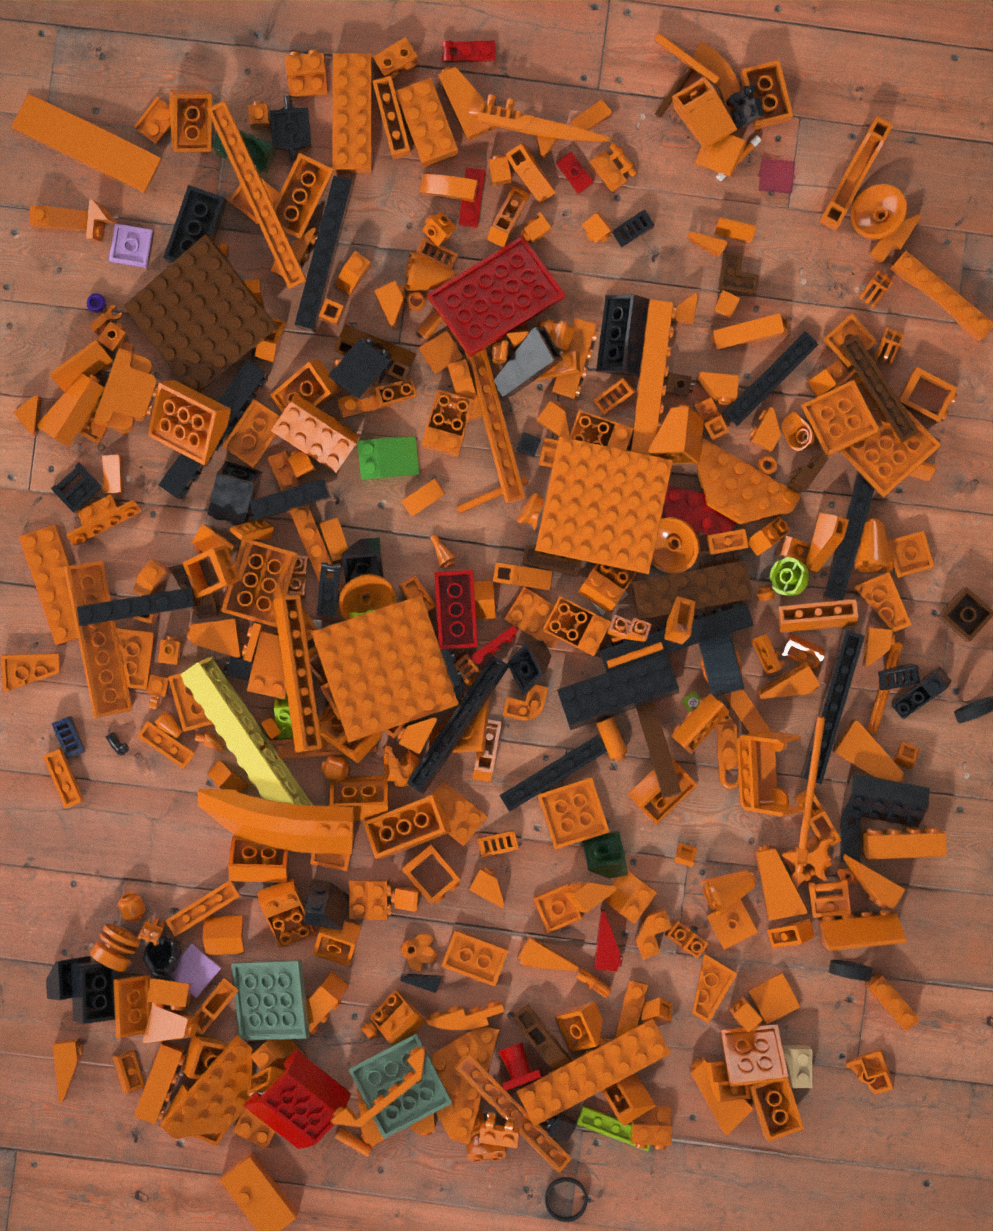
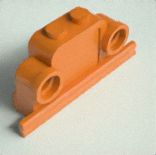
[91,341,158,438]

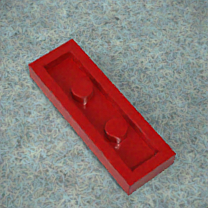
[459,167,485,228]

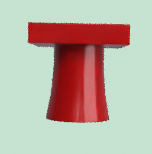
[498,1042,543,1091]

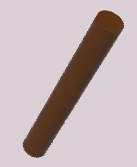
[655,67,694,118]

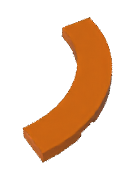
[693,41,743,137]

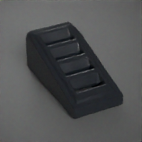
[612,209,655,248]
[878,663,920,690]
[400,974,442,993]

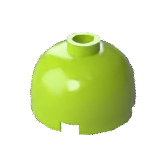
[770,557,810,596]

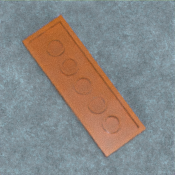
[19,524,78,645]

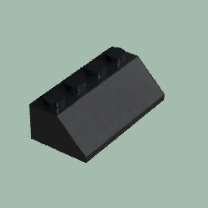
[596,294,649,375]

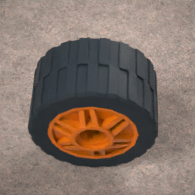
[698,633,744,697]

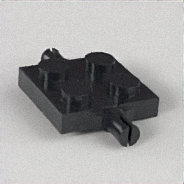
[270,95,312,162]

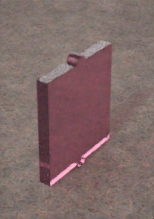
[758,159,795,194]

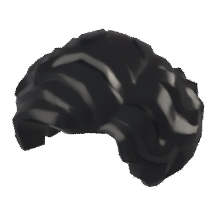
[142,937,182,974]

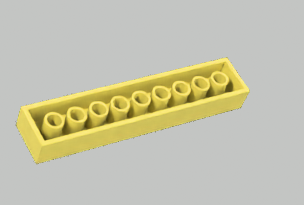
[181,656,314,806]

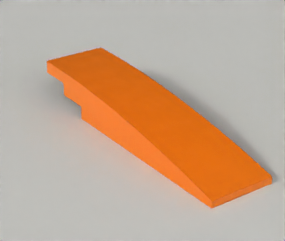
[11,94,162,194]

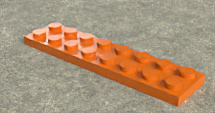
[64,560,133,718]
[516,1018,671,1126]

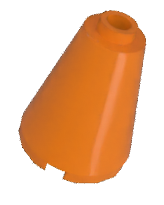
[403,252,457,291]
[855,518,894,573]
[701,870,757,916]

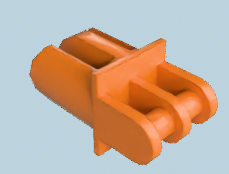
[858,269,895,309]
[874,326,905,366]
[138,916,166,945]

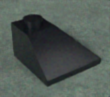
[341,537,384,584]
[507,640,552,695]
[46,956,91,1000]

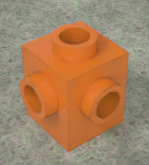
[422,212,457,247]

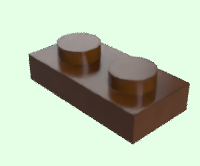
[698,549,739,569]

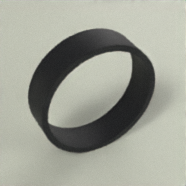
[954,696,993,723]
[829,960,873,981]
[545,1177,587,1222]

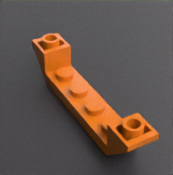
[331,1046,426,1127]

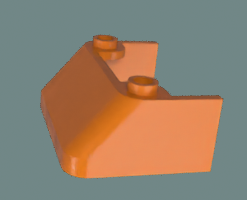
[737,732,804,817]

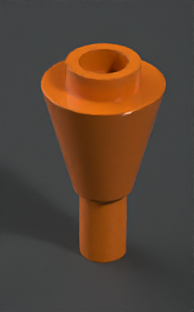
[430,534,456,569]

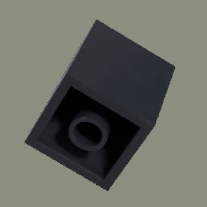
[328,337,395,400]
[207,461,262,526]

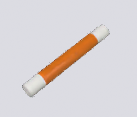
[716,135,762,181]

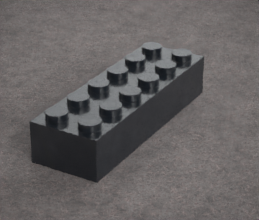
[557,653,679,730]

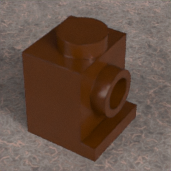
[666,372,694,397]

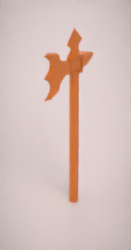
[782,716,834,889]

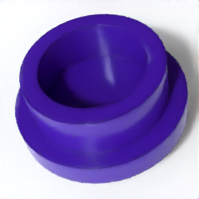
[87,293,106,313]

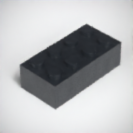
[163,185,227,263]
[843,773,929,827]

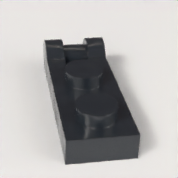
[317,562,341,617]
[840,808,862,862]

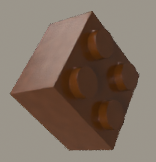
[937,587,993,642]

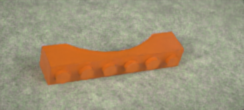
[819,116,893,231]
[890,251,993,341]

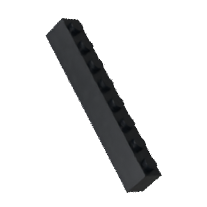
[294,176,354,332]
[158,360,268,499]
[599,601,754,672]
[800,630,865,784]

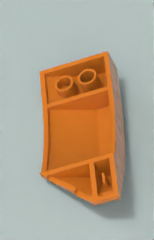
[198,789,353,854]

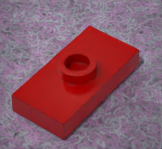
[556,152,594,194]

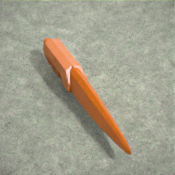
[469,94,612,142]

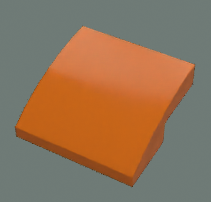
[694,134,747,177]
[706,1061,750,1102]

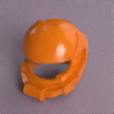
[382,745,420,787]

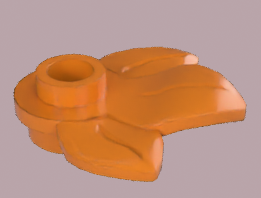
[401,934,437,971]

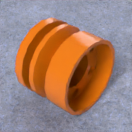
[90,923,141,972]

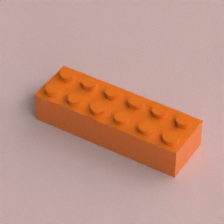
[332,53,373,174]

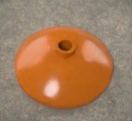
[850,184,908,240]
[651,517,699,574]
[339,574,396,620]

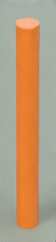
[456,476,529,513]

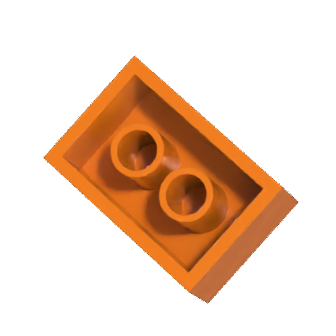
[740,60,793,130]

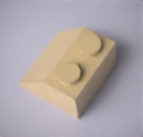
[782,1045,812,1088]

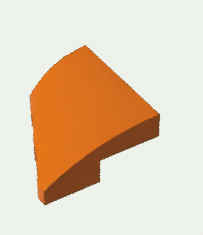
[845,1049,894,1094]

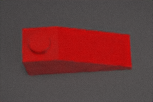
[594,909,623,972]

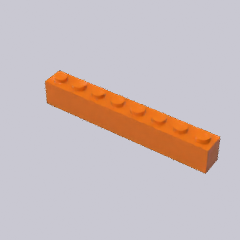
[630,300,676,456]
[274,595,322,753]

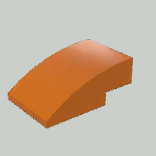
[318,705,383,763]

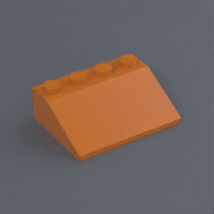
[147,380,231,465]
[220,539,298,627]
[818,909,907,951]

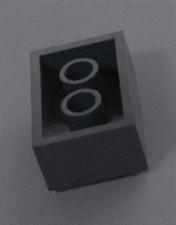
[71,960,117,1024]

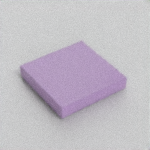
[109,224,154,268]
[168,943,222,998]

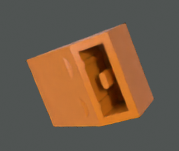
[672,77,737,149]
[421,389,474,458]
[569,410,634,450]
[578,564,637,613]
[543,596,611,656]
[257,878,315,948]

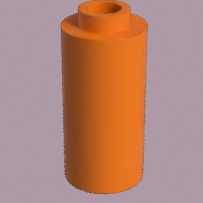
[596,716,628,761]

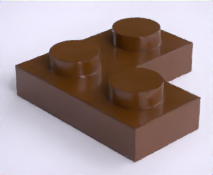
[718,251,759,295]

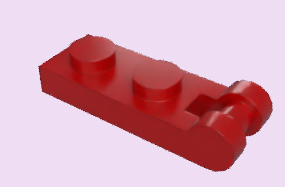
[442,40,496,63]
[472,625,518,664]

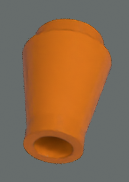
[154,711,183,739]

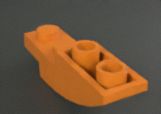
[337,378,417,418]
[427,1000,505,1030]

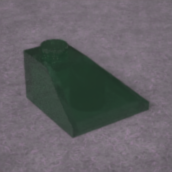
[582,832,628,879]

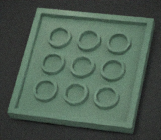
[231,960,310,1040]
[348,1033,453,1139]

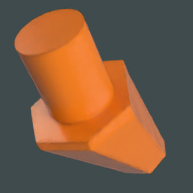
[195,732,223,752]

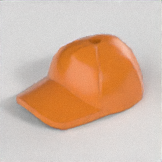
[781,412,815,451]

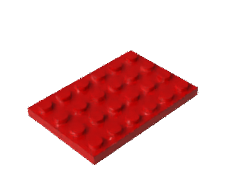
[427,235,566,357]

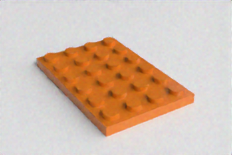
[830,369,941,498]

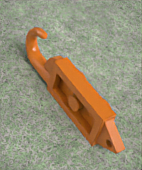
[717,714,739,789]

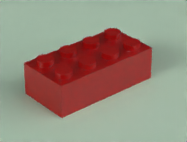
[434,570,478,649]

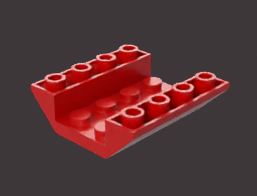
[243,1049,351,1149]

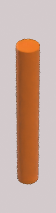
[606,642,663,668]

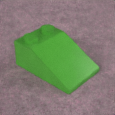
[357,436,420,481]

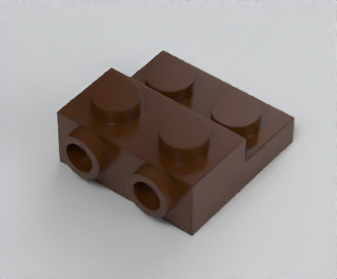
[788,454,829,492]

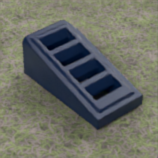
[51,716,85,759]

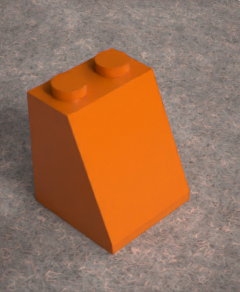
[649,405,704,464]

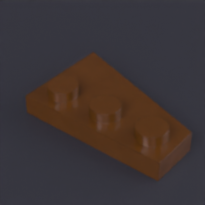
[522,544,581,576]
[168,559,219,619]

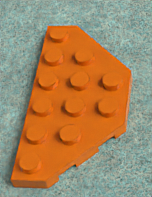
[696,438,801,525]
[432,1026,500,1144]
[159,1035,252,1139]

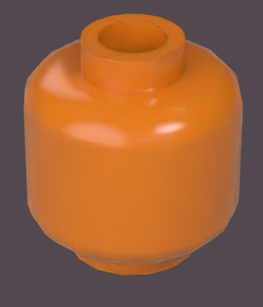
[321,755,351,782]
[118,892,146,922]

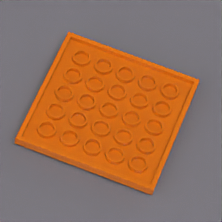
[535,437,673,574]
[311,595,459,742]

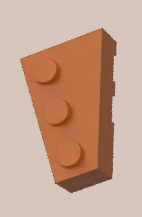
[306,971,349,1036]

